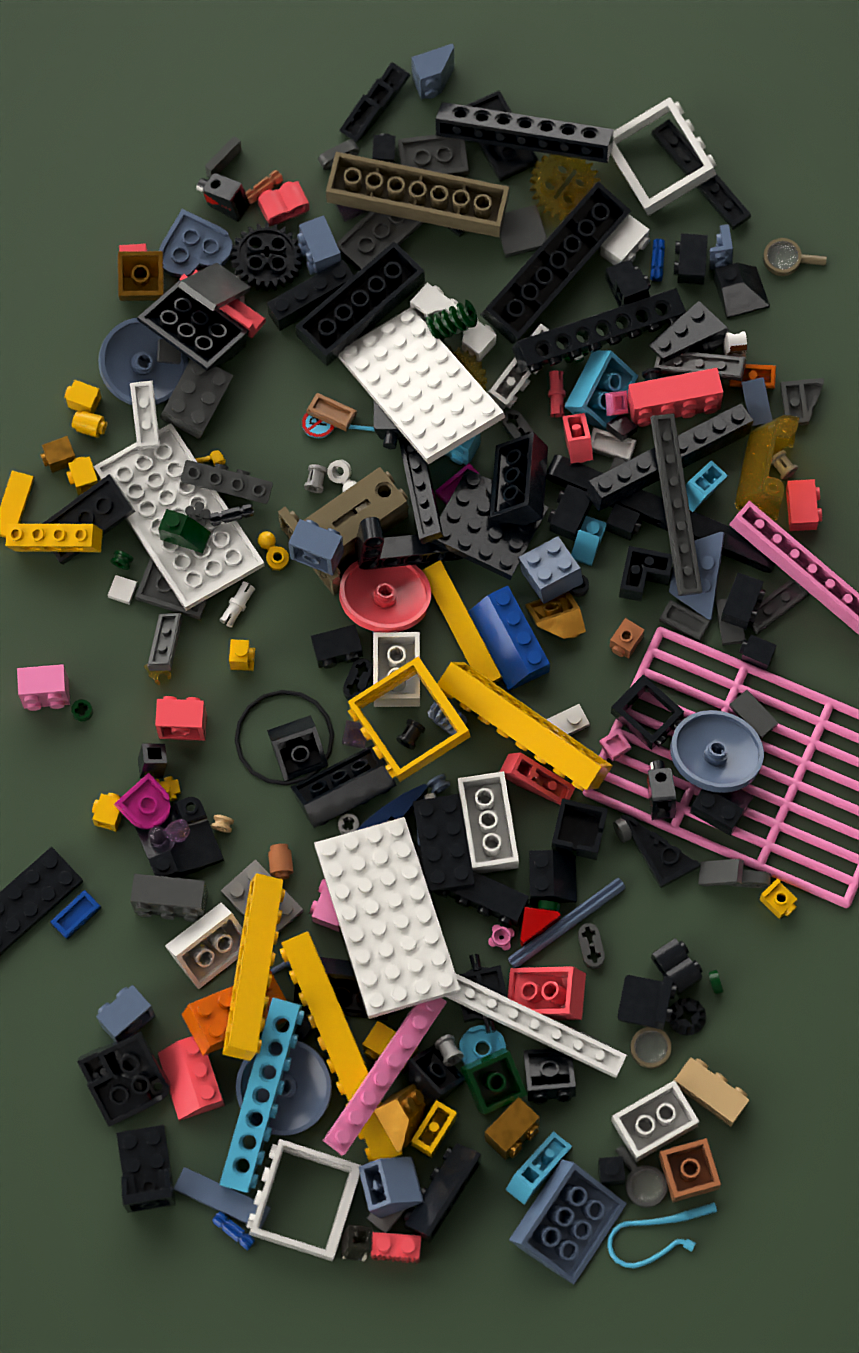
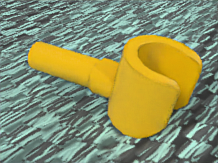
[195,450,226,466]

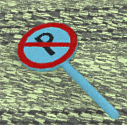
[302,413,375,438]

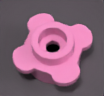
[488,925,515,951]

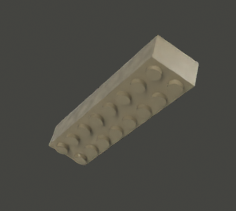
[326,152,509,238]

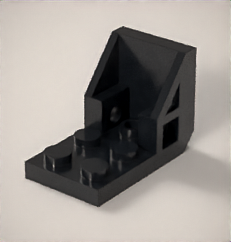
[116,1125,176,1213]

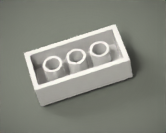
[458,771,519,874]

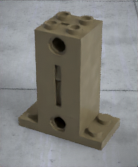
[278,467,409,596]

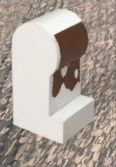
[723,331,747,358]

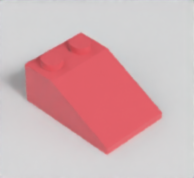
[508,967,586,1020]

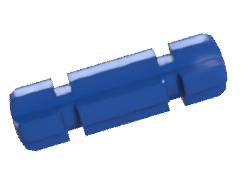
[650,239,665,282]
[212,1212,255,1250]

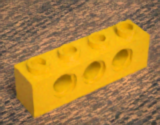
[5,524,103,552]

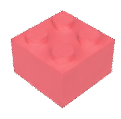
[155,696,207,741]

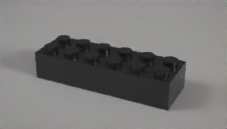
[296,242,425,366]

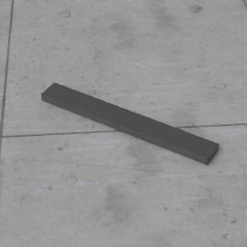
[650,414,702,596]

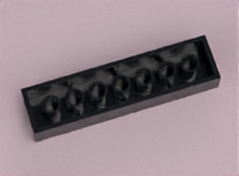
[480,181,631,344]

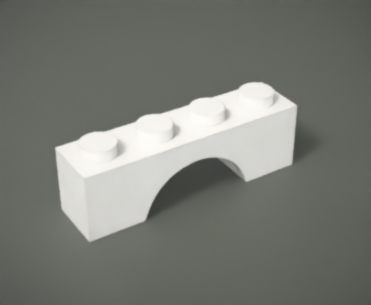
[410,283,496,362]

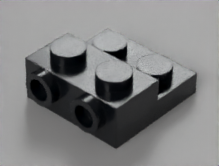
[523,1048,576,1104]

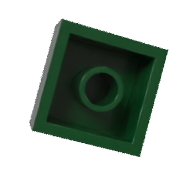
[460,1048,528,1115]

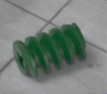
[426,300,477,341]

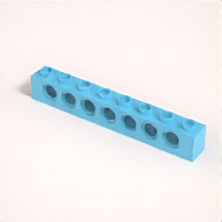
[220,998,305,1193]

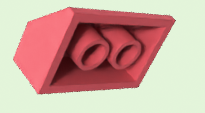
[158,1036,224,1121]

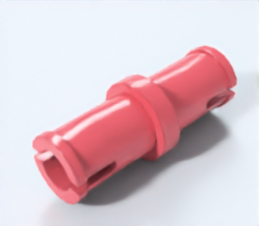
[548,370,566,418]

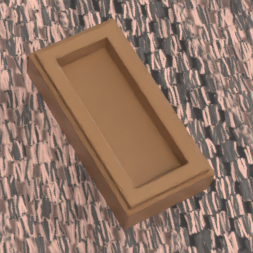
[307,393,357,432]

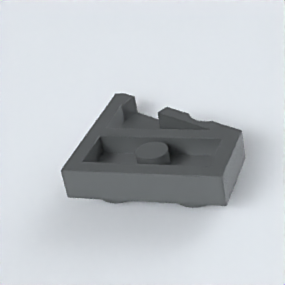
[780,378,824,427]

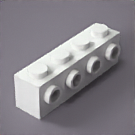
[487,324,549,410]

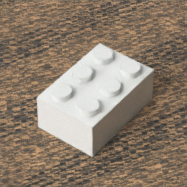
[373,632,420,707]
[611,1080,699,1162]

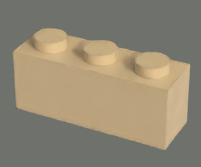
[674,1058,749,1127]

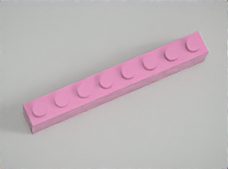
[729,501,859,635]

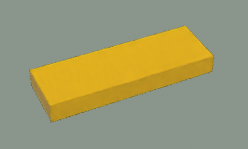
[0,471,34,538]

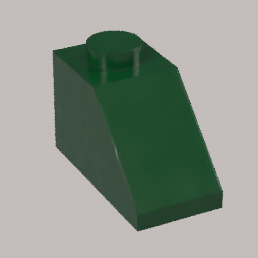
[158,509,211,553]

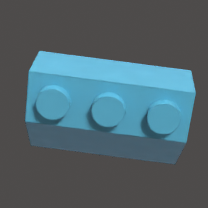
[564,350,638,432]

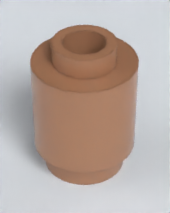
[268,844,294,880]

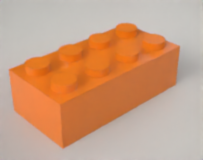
[182,970,287,1056]

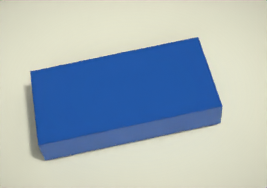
[50,890,101,940]

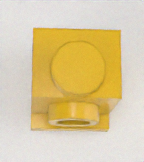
[229,639,255,671]
[759,878,797,919]

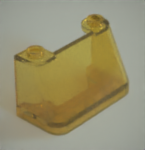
[735,415,800,520]

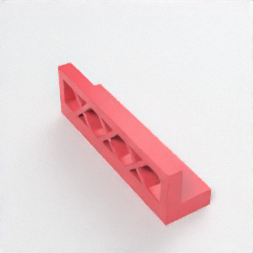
[180,270,266,338]

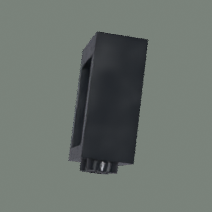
[611,675,684,750]

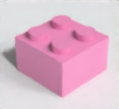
[17,664,70,711]

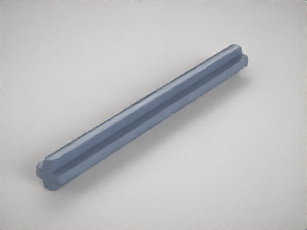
[508,878,625,968]

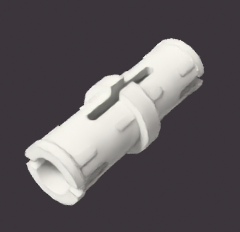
[219,581,255,627]

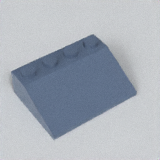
[509,1160,627,1284]

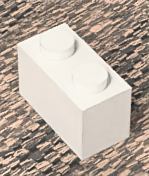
[600,214,650,265]

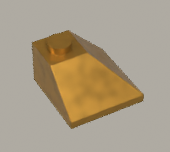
[525,591,586,639]

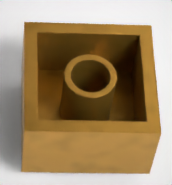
[485,1097,540,1160]

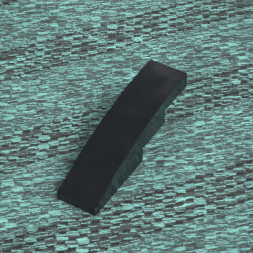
[339,62,411,143]

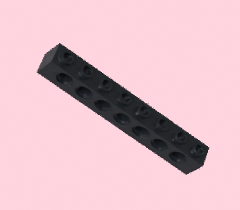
[436,102,614,163]
[512,288,686,373]

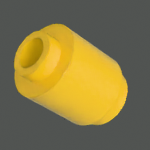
[72,410,107,438]

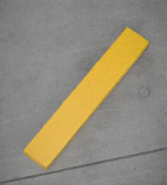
[422,560,503,683]

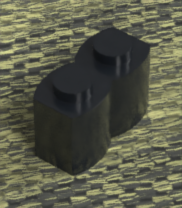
[651,938,703,995]

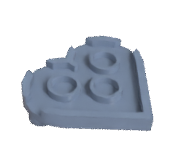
[159,209,233,278]

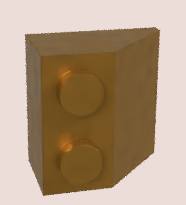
[118,251,164,301]
[374,1084,426,1153]

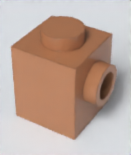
[610,618,645,659]

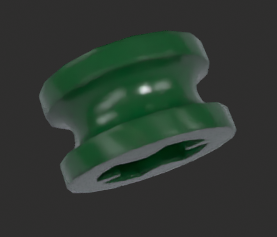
[110,550,134,570]
[71,699,93,722]

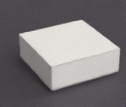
[108,575,138,605]

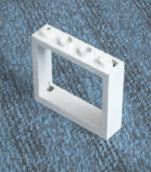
[611,97,717,216]
[246,1139,362,1261]

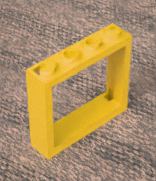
[348,656,471,782]

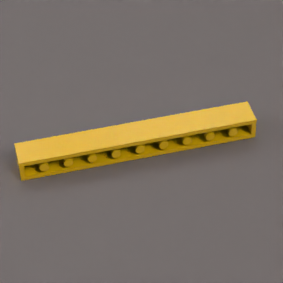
[279,931,403,1162]

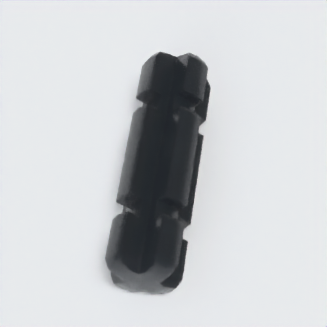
[209,504,254,526]

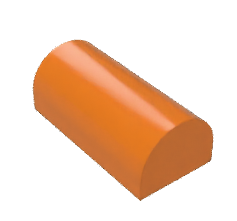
[729,364,776,389]

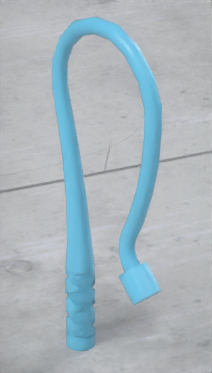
[607,1203,717,1268]

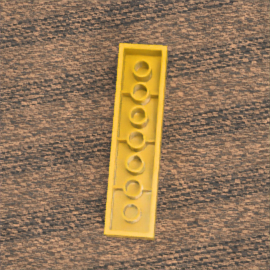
[437,662,613,791]

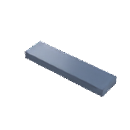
[174,1167,271,1229]

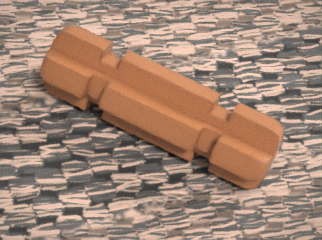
[245,170,283,204]

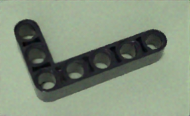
[355,517,463,570]

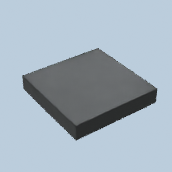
[500,205,547,257]

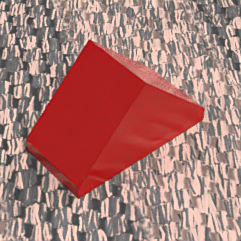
[520,907,561,947]

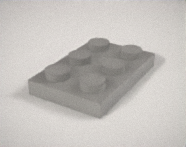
[221,859,303,933]

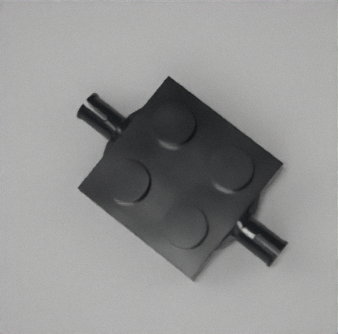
[458,954,508,1034]

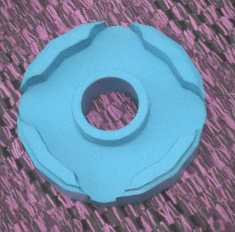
[459,1025,506,1065]

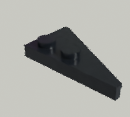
[621,814,700,888]

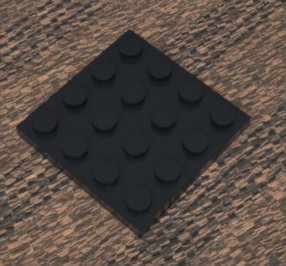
[430,469,548,580]

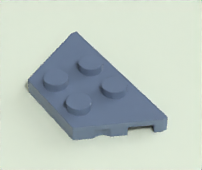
[669,532,725,620]

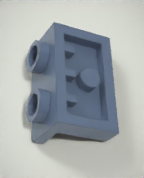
[709,224,733,270]

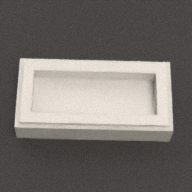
[591,428,637,461]

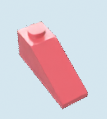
[500,752,576,805]

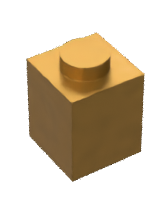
[40,436,76,473]

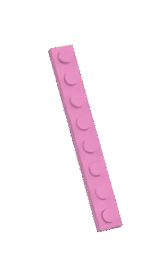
[323,998,447,1155]

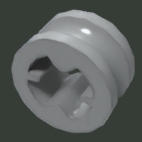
[338,814,359,835]

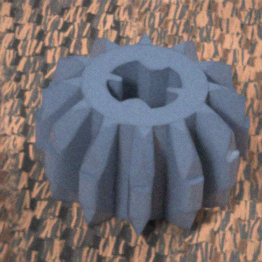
[427,702,467,736]

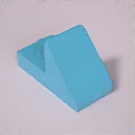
[571,516,606,566]

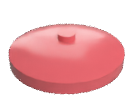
[339,560,431,632]

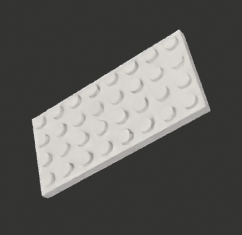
[338,307,505,464]
[93,423,265,611]
[314,817,460,1019]

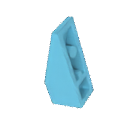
[505,1131,572,1205]

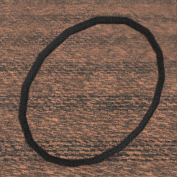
[235,690,334,786]

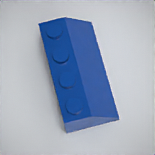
[468,586,550,692]

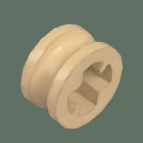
[211,815,234,833]

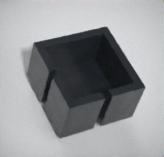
[551,799,608,860]

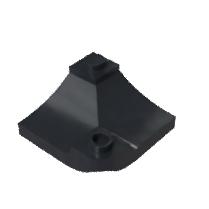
[135,797,224,878]
[77,1031,170,1127]

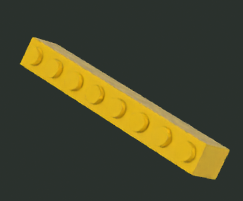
[222,873,285,1061]

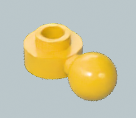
[257,531,289,571]

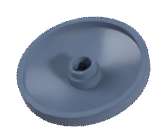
[98,318,188,405]
[670,710,764,793]
[236,1040,332,1135]

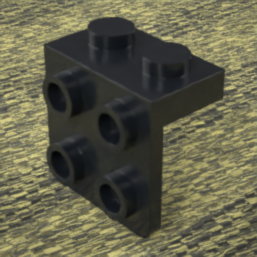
[617,975,677,1030]

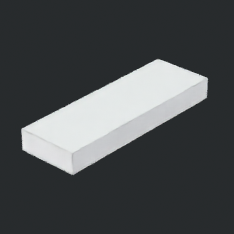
[130,381,161,450]

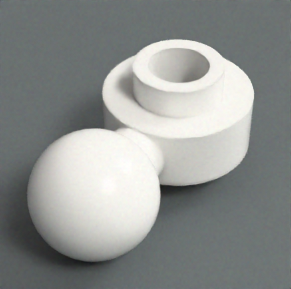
[327,460,357,492]

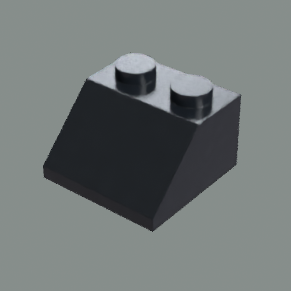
[267,715,328,781]
[690,789,754,836]
[529,850,577,903]

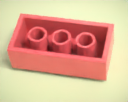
[627,368,723,427]

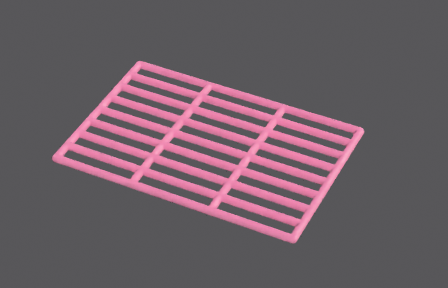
[583,627,859,908]

